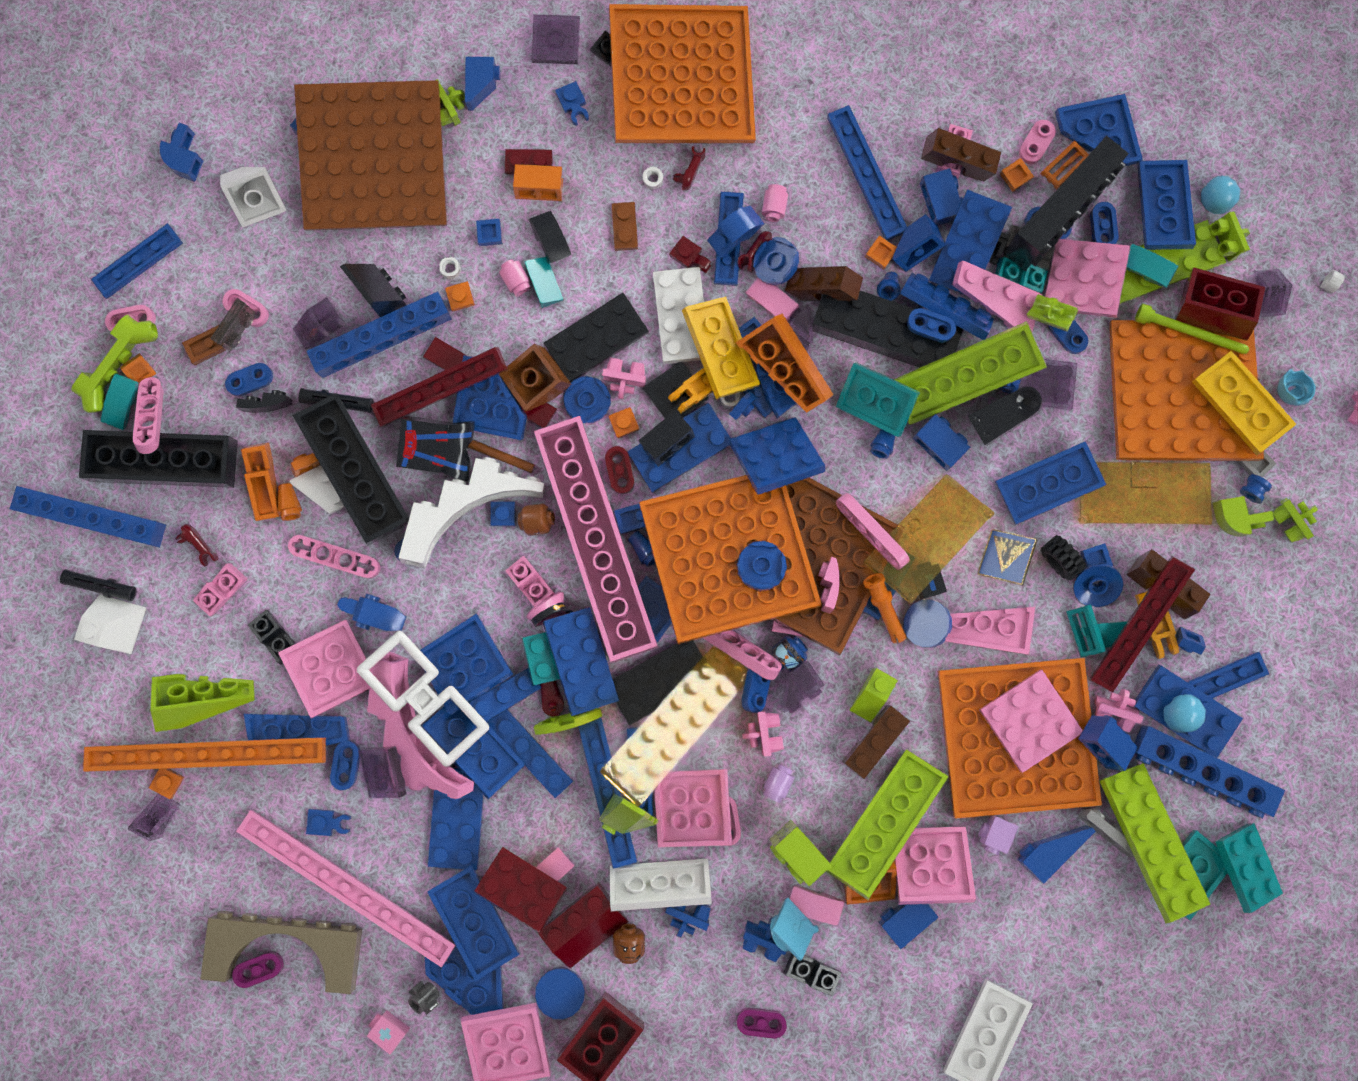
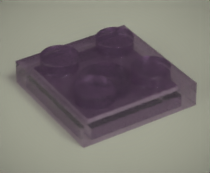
[531,14,581,65]
[1026,359,1077,411]
[359,746,407,798]

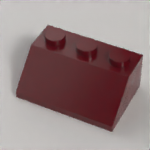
[539,882,629,968]

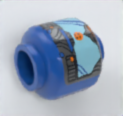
[772,635,808,671]

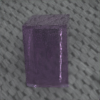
[1254,269,1293,318]
[128,793,180,842]

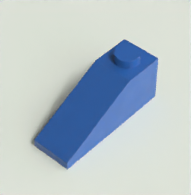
[1017,825,1096,884]

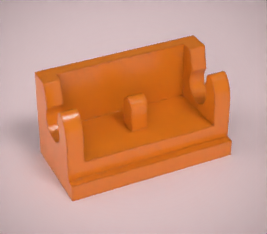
[513,164,563,201]

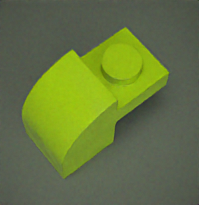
[1212,496,1274,537]

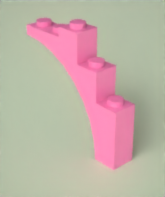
[367,652,474,799]

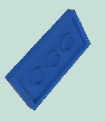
[1137,160,1196,250]
[929,189,1012,294]
[900,273,994,340]
[627,403,731,493]
[995,441,1106,525]
[542,607,619,716]
[1134,665,1243,758]
[422,706,526,800]
[428,768,484,870]
[427,865,520,981]

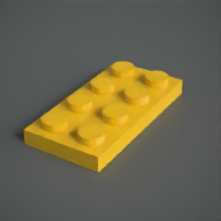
[682,296,760,399]
[1192,351,1296,455]

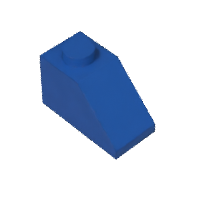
[465,57,501,111]
[893,214,945,272]

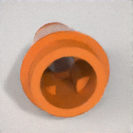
[278,483,302,521]

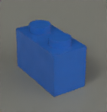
[920,168,963,226]
[912,414,971,471]
[1079,715,1138,771]
[878,904,939,950]

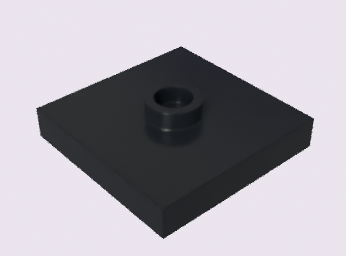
[643,362,709,419]

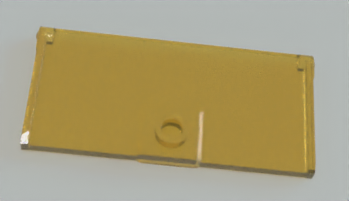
[1078,462,1212,525]
[864,474,994,604]

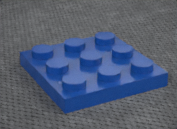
[730,417,825,495]
[420,614,513,715]

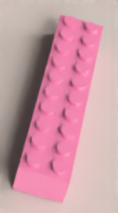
[534,416,658,663]

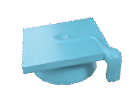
[770,898,819,961]

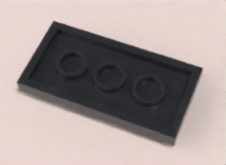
[544,293,649,383]
[613,640,714,726]

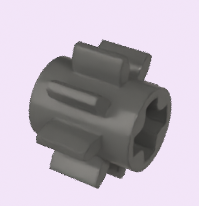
[408,981,440,1015]

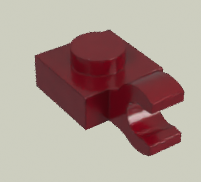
[669,236,711,273]

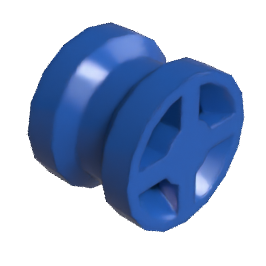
[1240,474,1272,504]

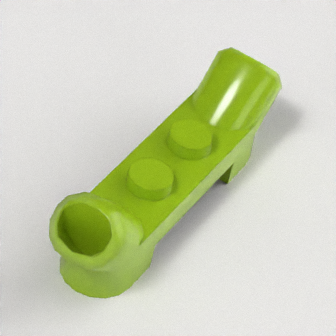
[71,315,158,413]

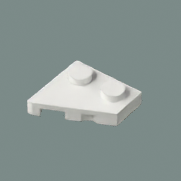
[289,465,345,514]

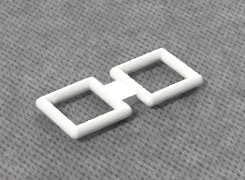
[357,631,489,767]

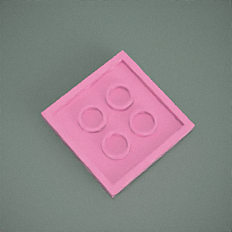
[1045,239,1130,318]
[278,619,371,719]
[979,670,1083,773]
[654,769,732,847]
[895,827,976,905]
[461,1003,551,1081]

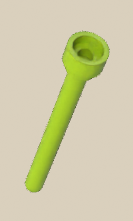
[1134,303,1249,354]

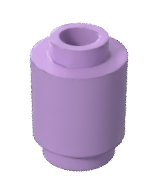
[763,764,795,803]

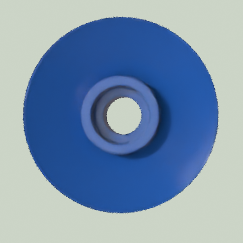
[1073,564,1123,607]

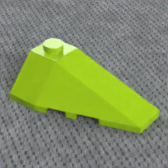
[150,674,255,732]
[599,794,659,835]

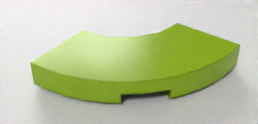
[533,708,602,735]

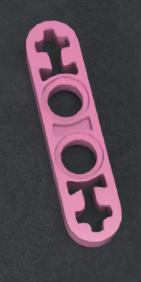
[133,377,164,454]
[836,493,910,570]
[288,535,380,579]
[703,630,782,680]

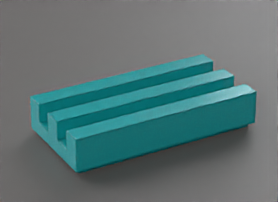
[1066,604,1106,658]

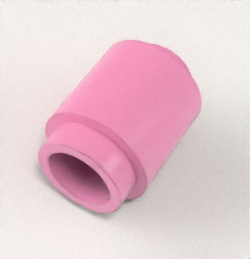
[762,184,788,222]
[499,259,532,297]

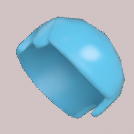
[1201,175,1240,214]
[1277,369,1316,406]
[1163,694,1206,733]

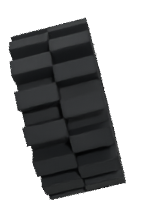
[1040,535,1086,581]

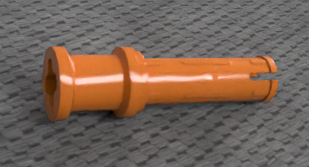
[863,573,906,643]

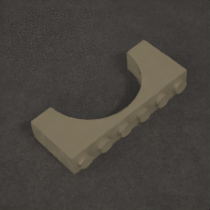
[200,911,362,994]

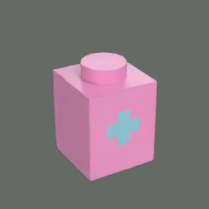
[367,1010,410,1055]

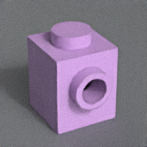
[979,815,1019,855]

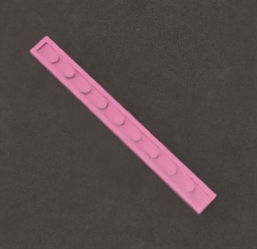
[236,810,456,967]

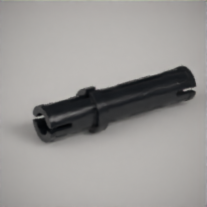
[298,388,374,413]
[60,569,137,602]

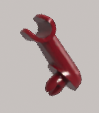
[673,146,705,191]
[738,231,773,273]
[176,524,219,567]
[540,680,564,717]

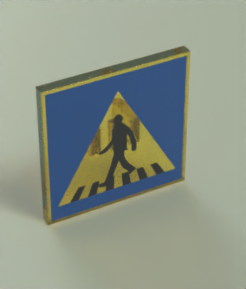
[978,529,1038,586]

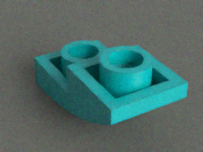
[1126,244,1178,288]
[995,257,1048,294]
[101,374,139,430]

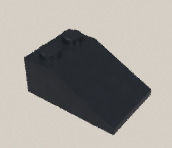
[340,264,406,317]

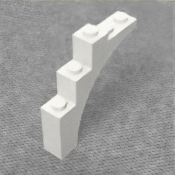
[399,457,545,569]

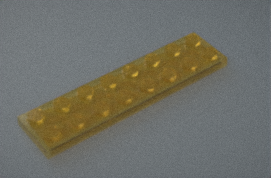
[599,645,748,807]

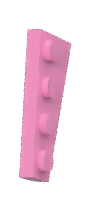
[952,261,1042,332]
[944,607,1035,655]

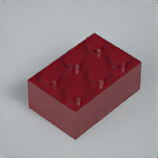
[1176,267,1266,341]
[474,847,567,934]
[557,991,645,1081]

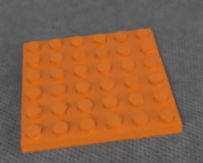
[609,4,756,143]
[1109,320,1264,461]
[639,475,822,644]
[938,658,1102,819]

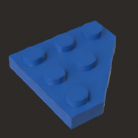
[1055,94,1143,166]
[453,355,527,440]
[425,946,504,1015]

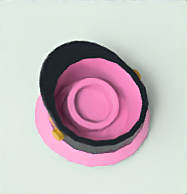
[526,591,574,627]

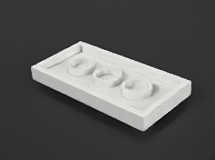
[653,267,704,364]
[610,859,712,911]
[943,979,1032,1081]

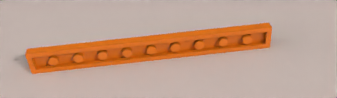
[83,738,326,772]

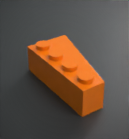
[736,313,834,413]

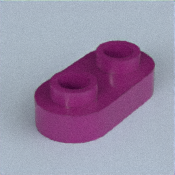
[232,951,284,988]
[736,1007,787,1039]

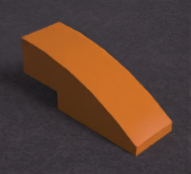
[241,442,280,521]

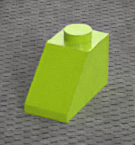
[849,668,898,723]

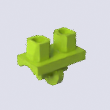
[436,79,465,126]
[1208,211,1250,261]
[1027,294,1078,331]
[1272,498,1318,543]

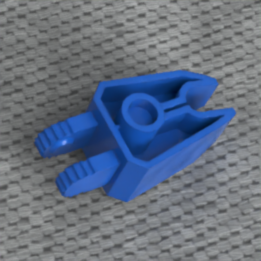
[337,593,406,631]

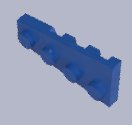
[738,316,797,419]
[244,714,350,746]

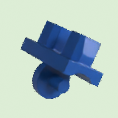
[665,904,711,938]
[743,917,786,962]

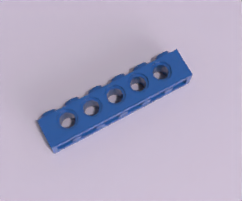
[306,291,452,378]
[9,486,166,548]
[1134,725,1285,819]

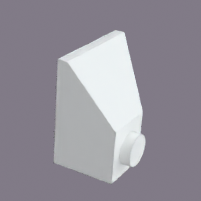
[220,167,286,228]
[74,594,146,654]

